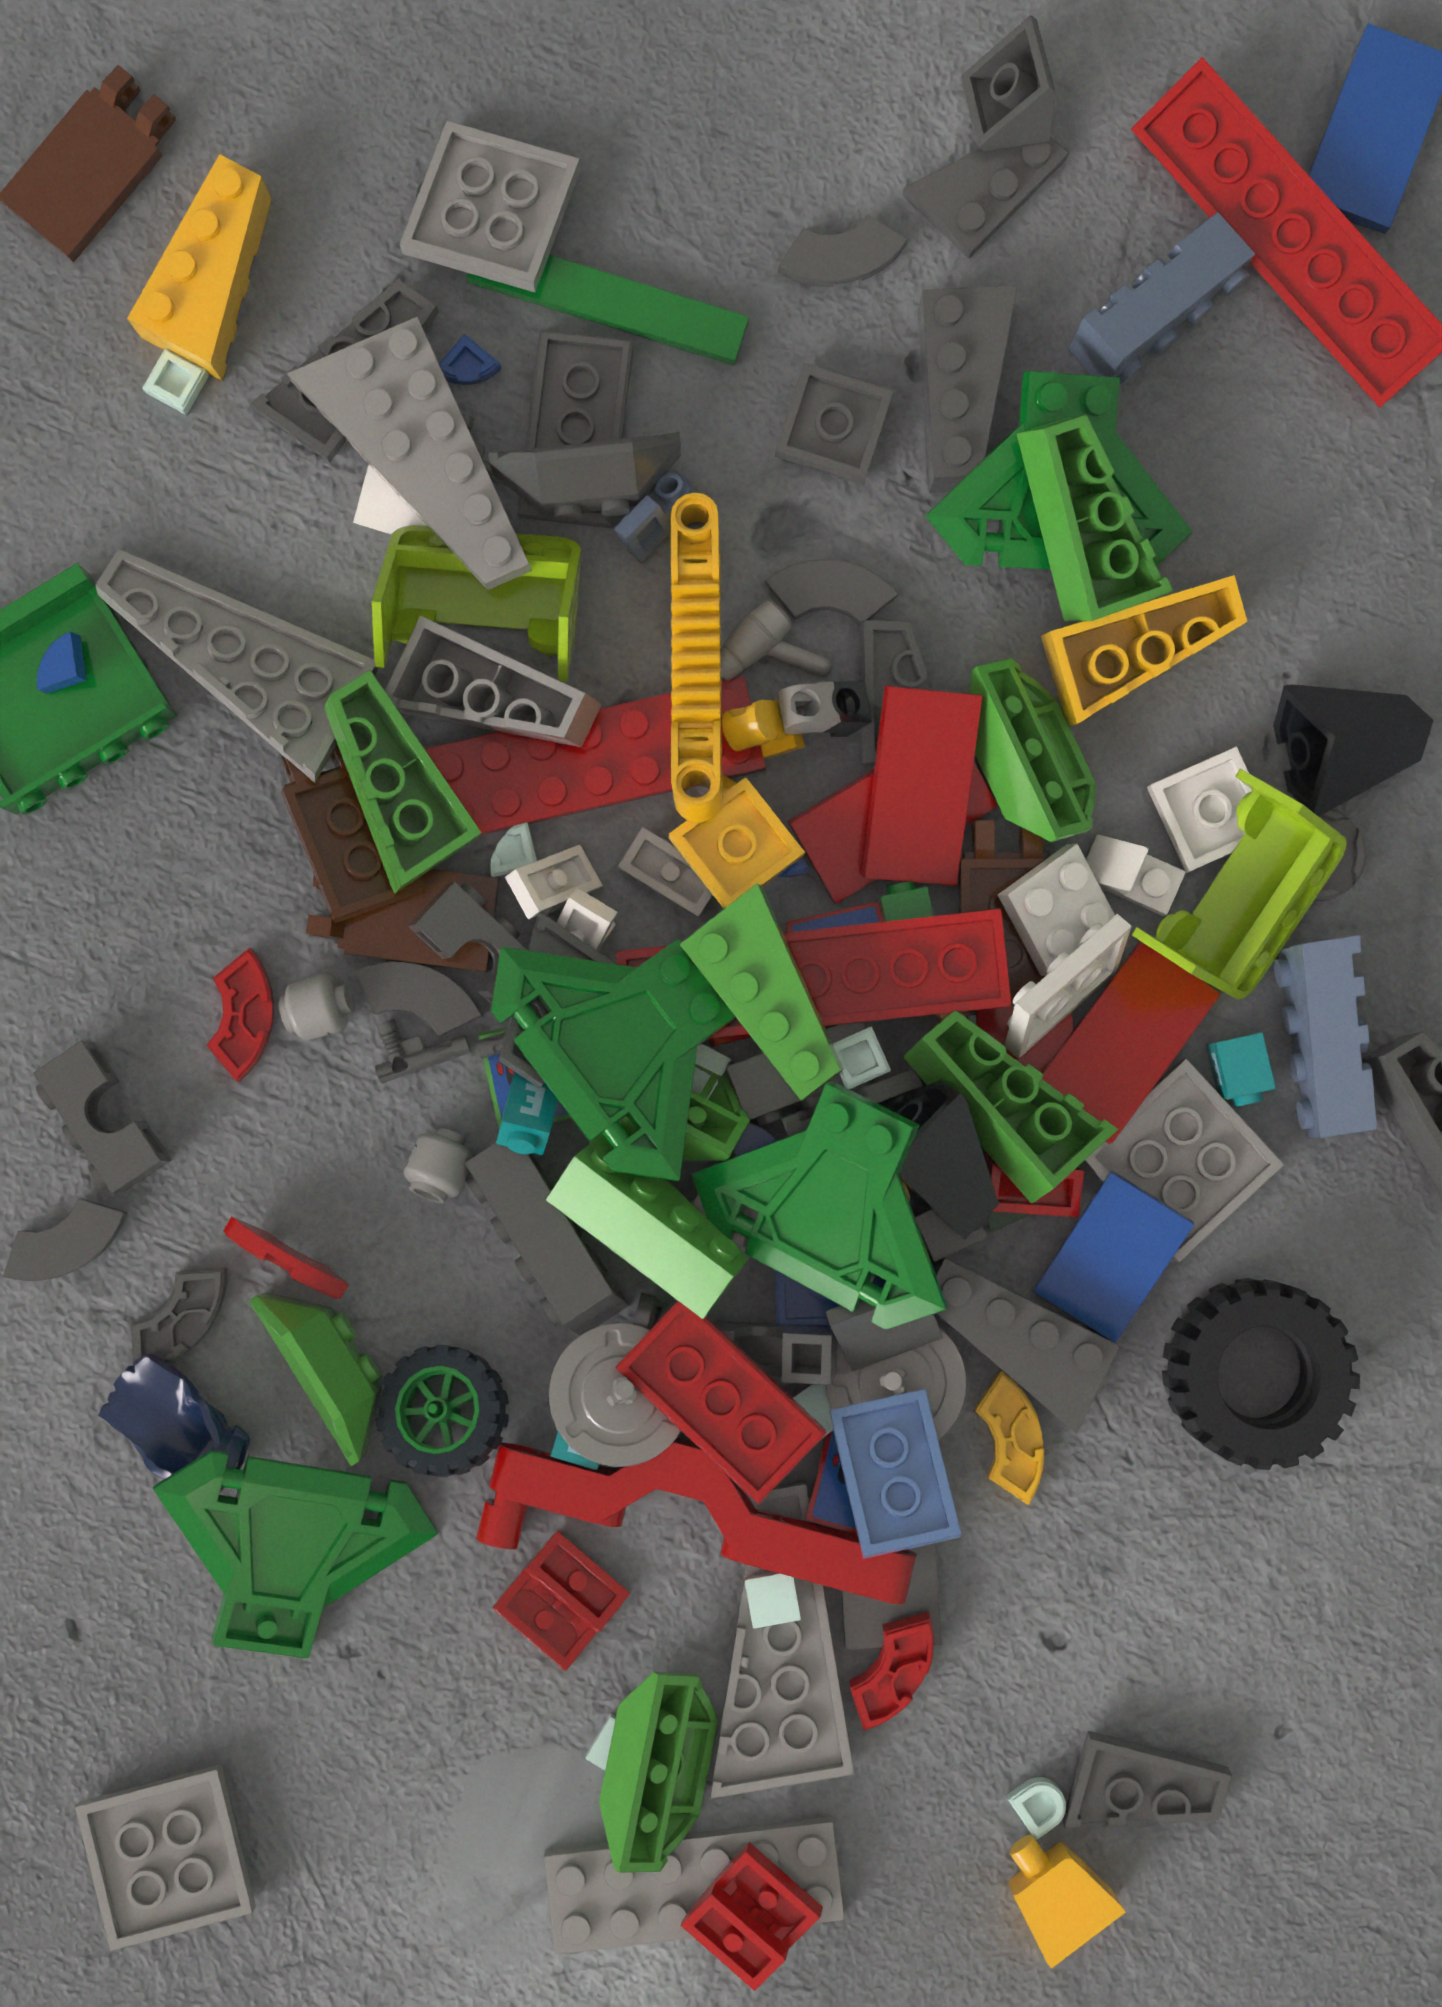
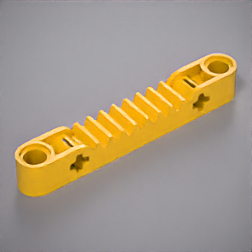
[671,493,723,823]

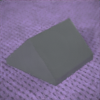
[961,15,1056,151]

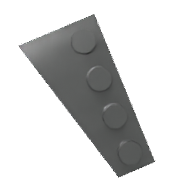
[250,279,439,463]

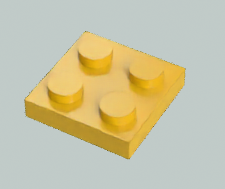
[668,777,805,909]

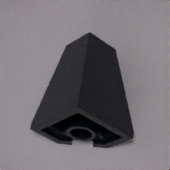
[1273,684,1434,816]
[883,1080,999,1240]

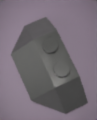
[488,432,681,521]

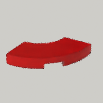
[206,948,274,1082]
[223,1216,349,1300]
[849,1611,934,1731]

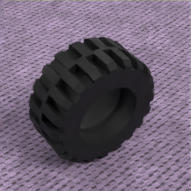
[1162,1278,1360,1470]

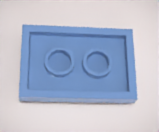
[830,1389,962,1559]

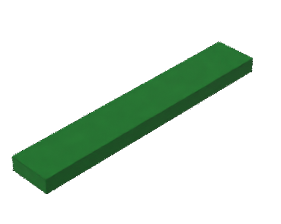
[467,255,749,366]

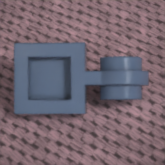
[614,473,693,563]

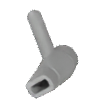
[721,600,831,682]

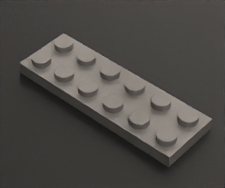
[544,1816,844,1955]

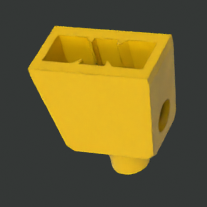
[1008,1835,1126,1969]

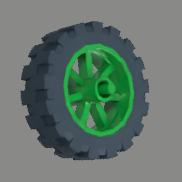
[375,1345,509,1477]

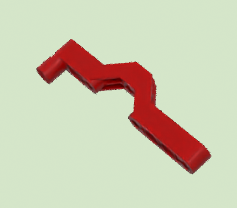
[476,1437,917,1604]

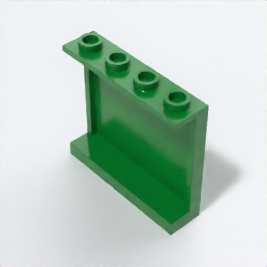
[0,563,177,815]

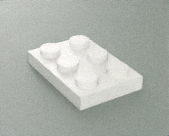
[1005,914,1132,1059]

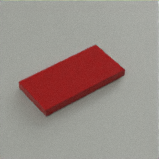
[861,685,982,886]
[787,762,998,904]
[1042,941,1221,1144]
[615,1301,827,1505]

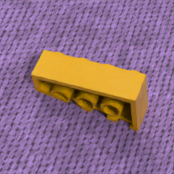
[127,154,272,381]

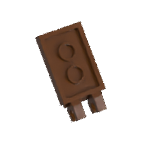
[0,65,176,262]
[281,744,426,924]
[959,820,1050,1002]
[306,869,500,973]

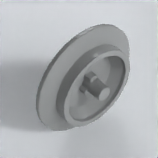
[549,1323,681,1467]
[826,1328,966,1440]

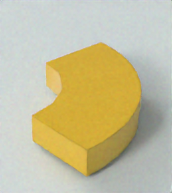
[974,1369,1044,1505]

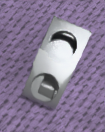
[777,681,872,737]

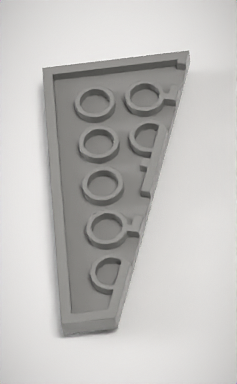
[287,317,532,590]
[96,549,378,783]
[710,1481,854,1799]

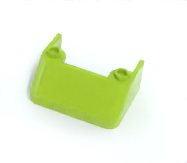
[371,525,581,682]
[1132,768,1347,1000]

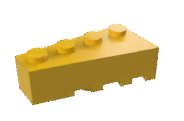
[1041,575,1248,726]

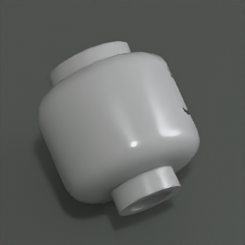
[279,973,355,1040]
[403,1128,474,1203]

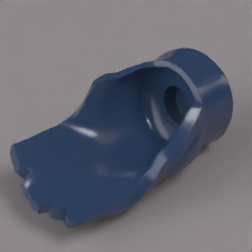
[98,1354,250,1494]

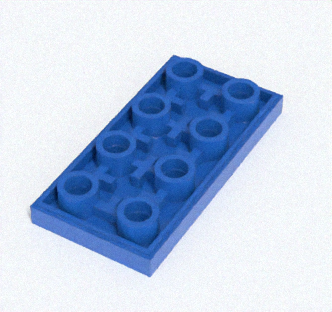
[1308,23,1442,234]

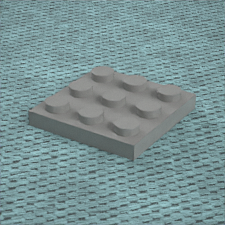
[399,121,581,292]
[1084,1059,1284,1262]
[75,1764,256,1951]

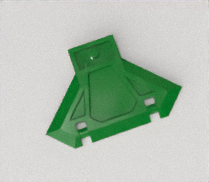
[924,371,1193,570]
[491,938,736,1181]
[691,1082,948,1330]
[153,1450,438,1659]

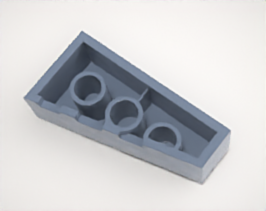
[1068,212,1255,386]
[1274,935,1377,1138]

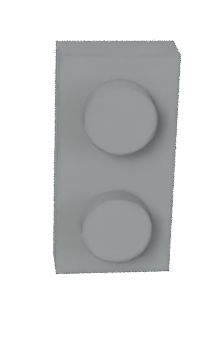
[618,827,713,918]

